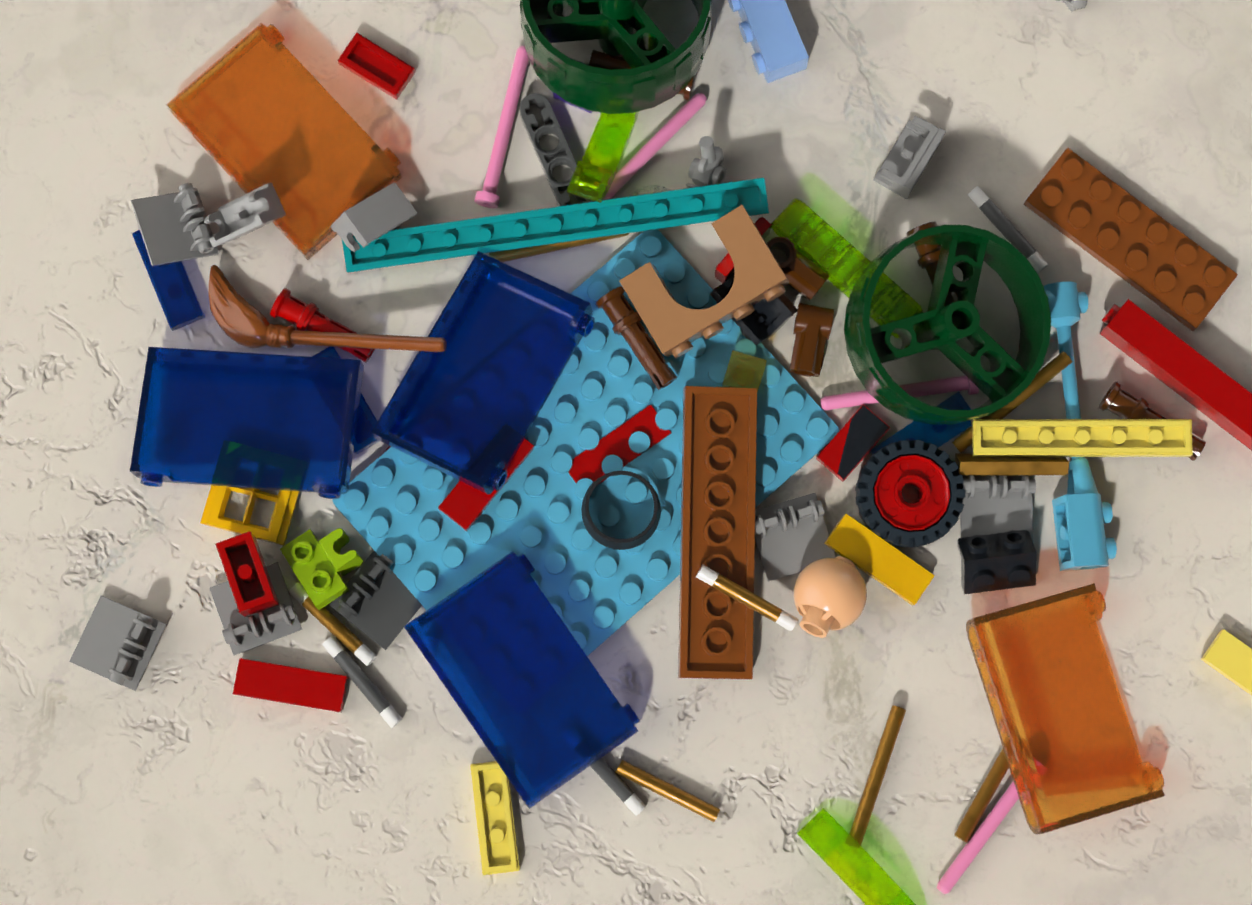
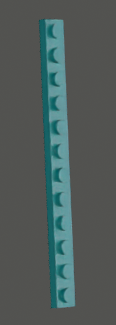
[342,178,769,273]

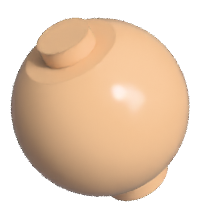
[793,556,867,638]

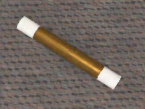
[696,565,798,631]
[289,582,377,666]

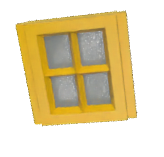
[200,441,308,546]

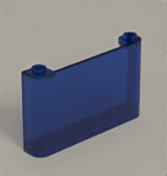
[371,251,595,494]
[130,347,364,499]
[404,551,640,809]

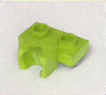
[280,528,363,610]

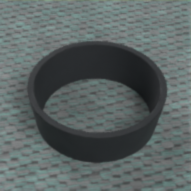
[581,471,661,550]

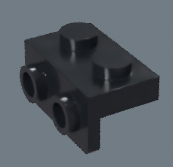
[710,271,798,345]
[957,530,1037,594]

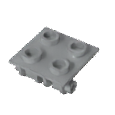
[131,183,219,266]
[960,474,1036,541]
[755,493,836,582]
[209,562,302,656]
[69,595,167,691]

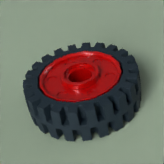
[855,440,965,547]

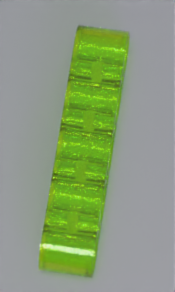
[771,198,923,339]

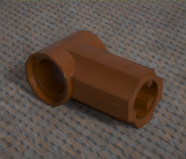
[767,236,830,301]
[789,303,834,377]

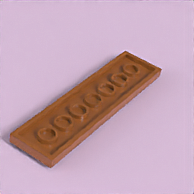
[678,386,757,679]

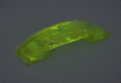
[567,111,640,203]
[796,808,916,905]

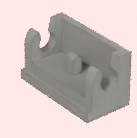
[874,116,946,199]
[204,182,286,248]
[330,182,418,252]

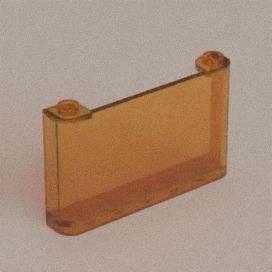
[166,23,402,260]
[966,583,1165,834]

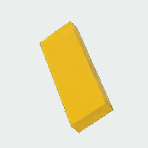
[824,513,935,606]

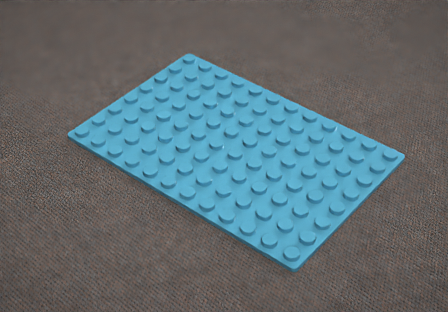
[333,229,839,714]

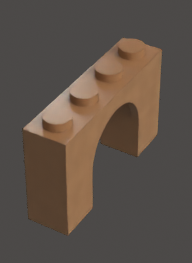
[619,205,790,358]

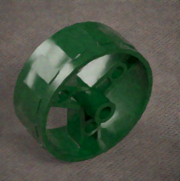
[520,0,712,114]
[844,225,1051,425]

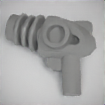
[686,136,726,188]

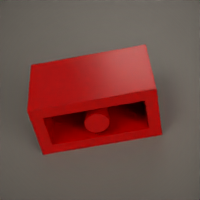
[215,531,279,617]

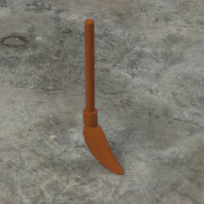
[209,265,447,352]

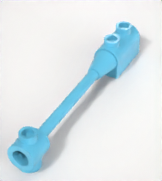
[1043,282,1117,571]

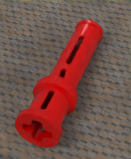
[270,288,375,363]

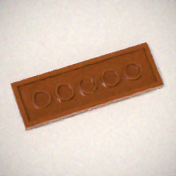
[1024,147,1238,331]

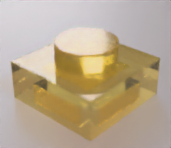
[722,350,767,393]

